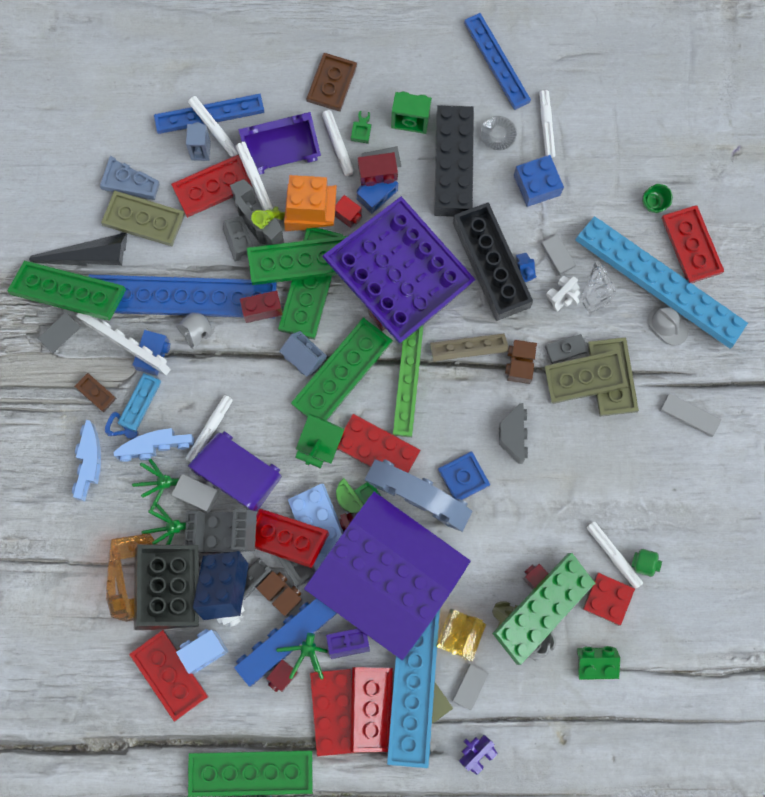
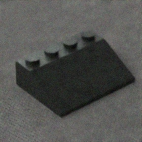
[134,544,199,630]

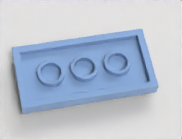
[288,484,344,571]

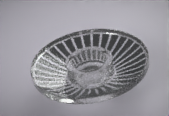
[480,116,517,150]

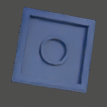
[438,451,490,500]

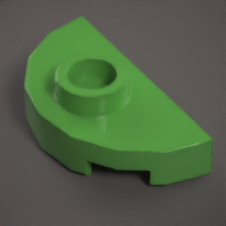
[336,478,363,513]

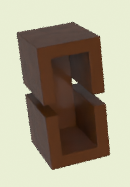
[505,340,537,384]
[256,571,302,617]

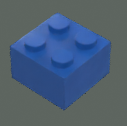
[514,155,564,207]

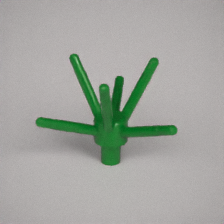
[132,459,179,510]
[141,504,186,545]
[276,633,328,680]

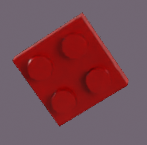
[583,573,635,626]

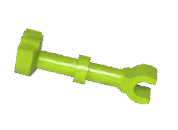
[251,206,285,229]

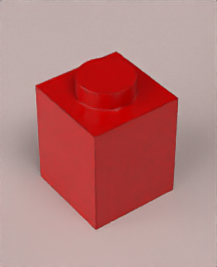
[335,195,362,228]

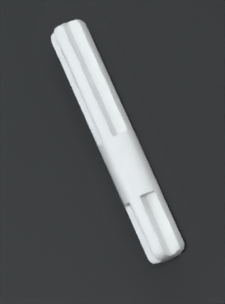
[539,90,555,158]
[188,96,239,157]
[322,110,354,176]
[236,142,273,211]
[186,395,233,463]
[587,522,643,589]

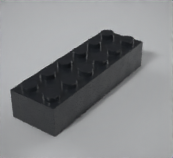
[434,105,474,217]
[453,202,533,321]

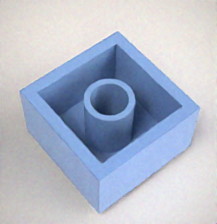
[176,629,229,674]

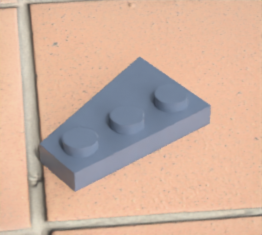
[100,156,160,200]

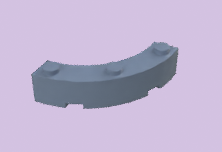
[365,459,473,532]

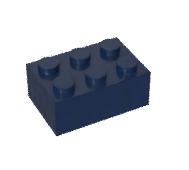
[193,551,249,620]

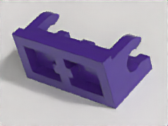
[326,628,370,659]

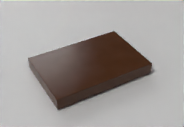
[306,53,357,112]

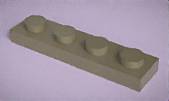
[430,333,508,361]

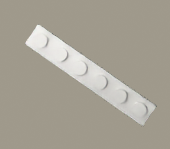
[76,313,171,375]

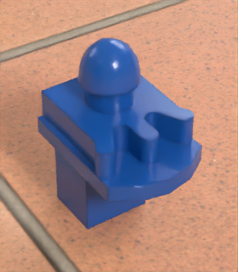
[516,253,537,282]

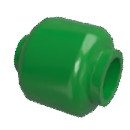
[632,549,662,577]

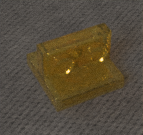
[436,609,486,662]

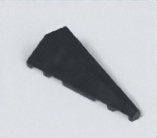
[29,233,128,266]

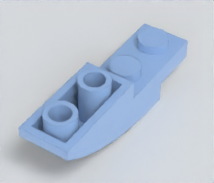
[72,420,101,501]
[114,428,194,462]

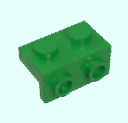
[577,646,620,680]

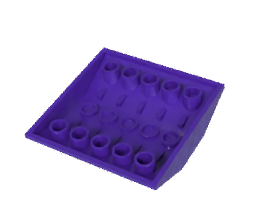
[322,196,476,344]
[304,491,471,661]

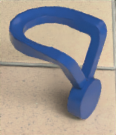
[105,412,138,440]

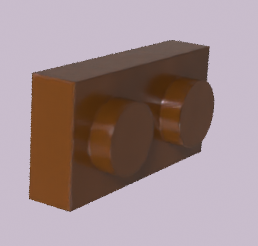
[74,373,117,413]

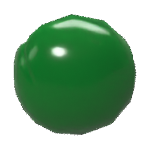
[642,184,673,213]

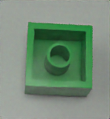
[391,91,432,134]

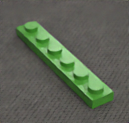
[393,325,424,438]

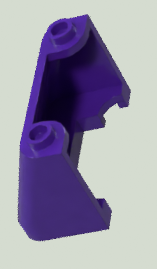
[238,112,321,175]
[188,431,282,511]

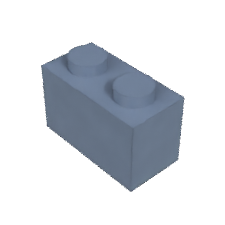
[186,122,211,161]
[279,331,327,377]

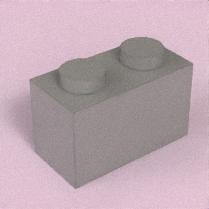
[171,473,219,513]

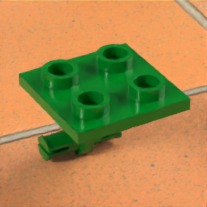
[295,414,345,469]

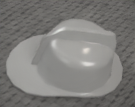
[648,306,689,346]

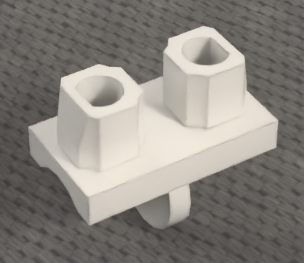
[546,276,580,312]

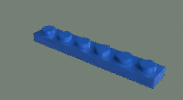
[464,13,531,110]
[154,93,265,134]

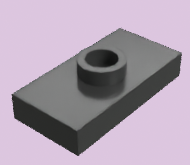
[545,334,588,364]

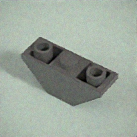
[499,403,528,464]

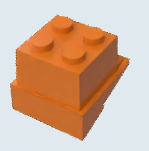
[284,175,337,231]

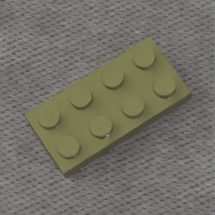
[101,190,185,247]
[588,337,639,417]
[545,349,629,404]

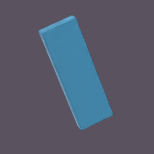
[118,373,161,432]

